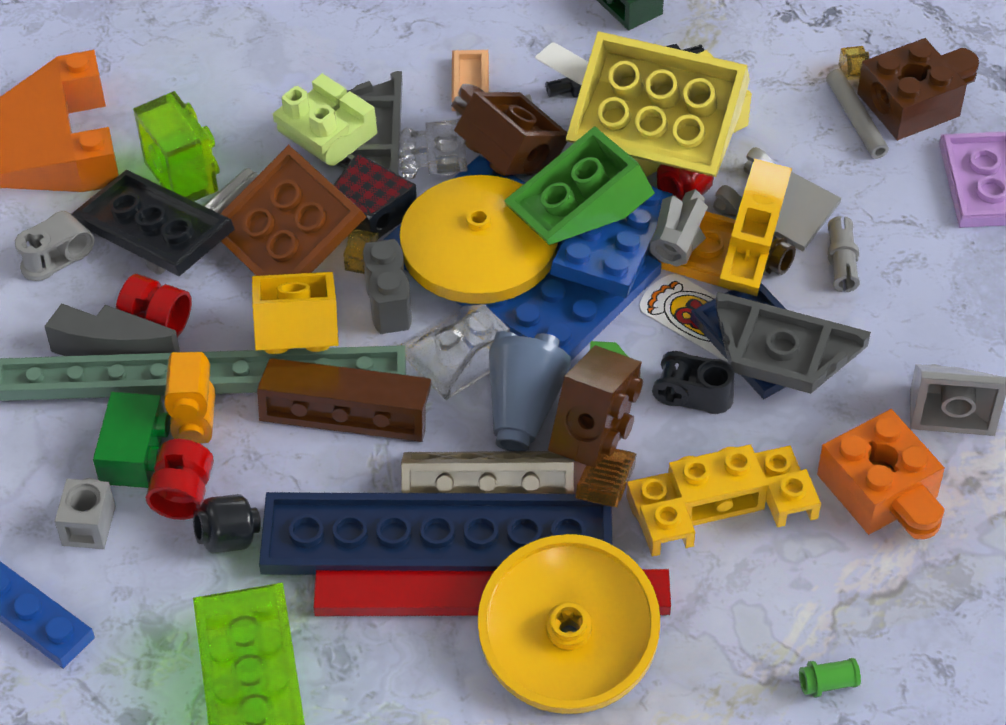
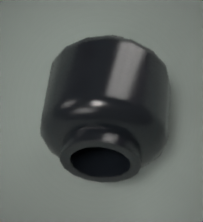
[193,494,261,553]

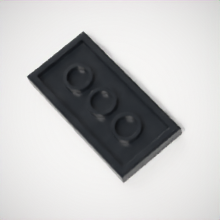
[72,170,235,276]

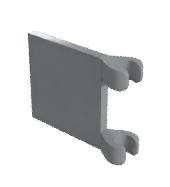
[713,147,841,251]

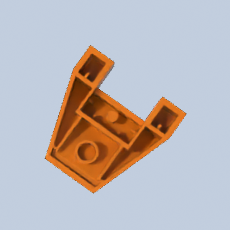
[0,50,119,192]

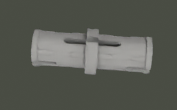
[828,216,860,292]

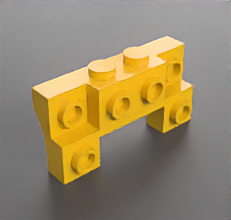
[626,444,821,557]

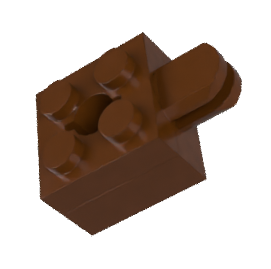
[857,38,979,141]
[451,84,567,176]
[548,345,643,468]

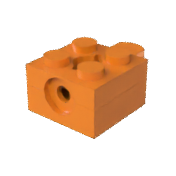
[817,409,945,539]

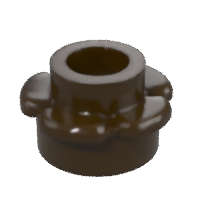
[765,237,796,275]

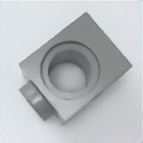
[55,478,116,549]

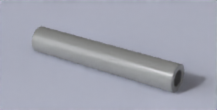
[826,69,889,159]

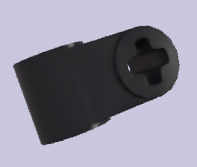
[652,351,734,414]

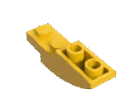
[718,159,792,296]

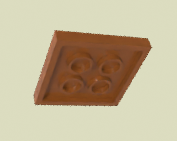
[220,144,367,276]

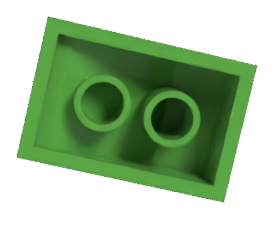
[504,126,655,245]

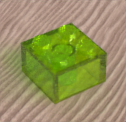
[133,91,220,201]

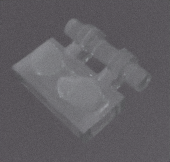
[398,120,467,180]

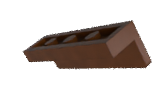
[257,358,431,442]

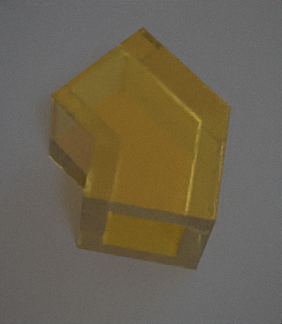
[838,46,869,80]
[343,229,379,274]

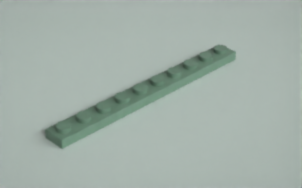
[0,345,406,401]

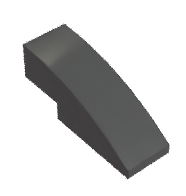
[44,303,180,356]

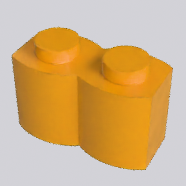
[164,352,215,443]

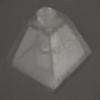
[396,304,510,400]

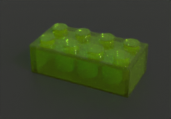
[193,582,305,725]

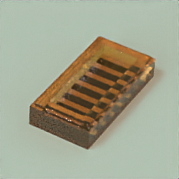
[575,449,637,508]

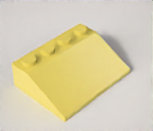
[566,31,750,177]

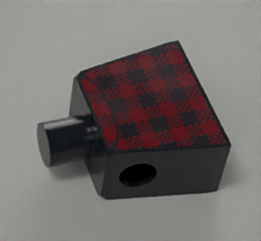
[334,153,417,242]

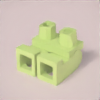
[272,73,378,166]

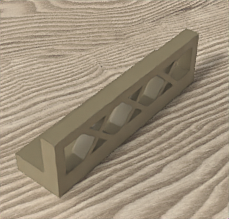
[401,451,574,494]

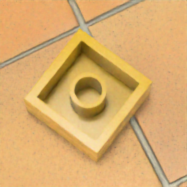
[252,272,339,354]

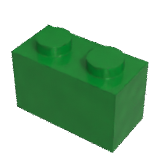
[93,392,171,488]

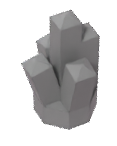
[650,189,708,266]

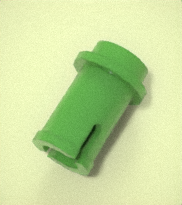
[799,658,861,698]

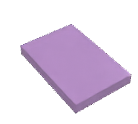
[939,132,1006,228]

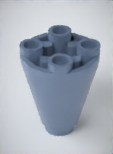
[489,331,571,451]

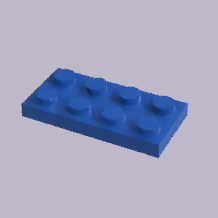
[550,186,673,298]

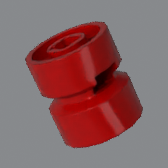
[116,273,192,337]
[145,438,214,520]

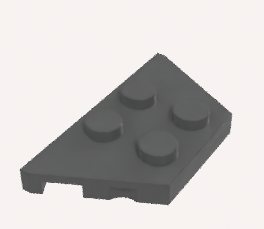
[336,71,403,175]
[715,292,871,394]

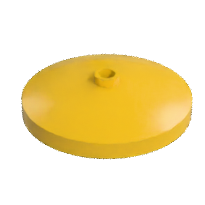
[400,175,558,304]
[478,534,660,714]

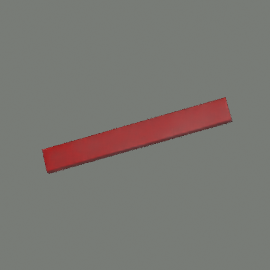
[313,569,671,616]

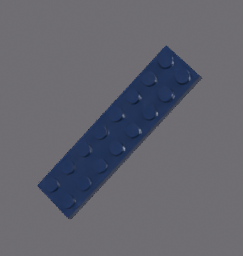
[259,492,613,575]

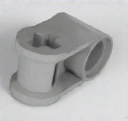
[15,211,95,281]

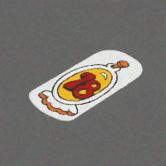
[639,274,728,362]

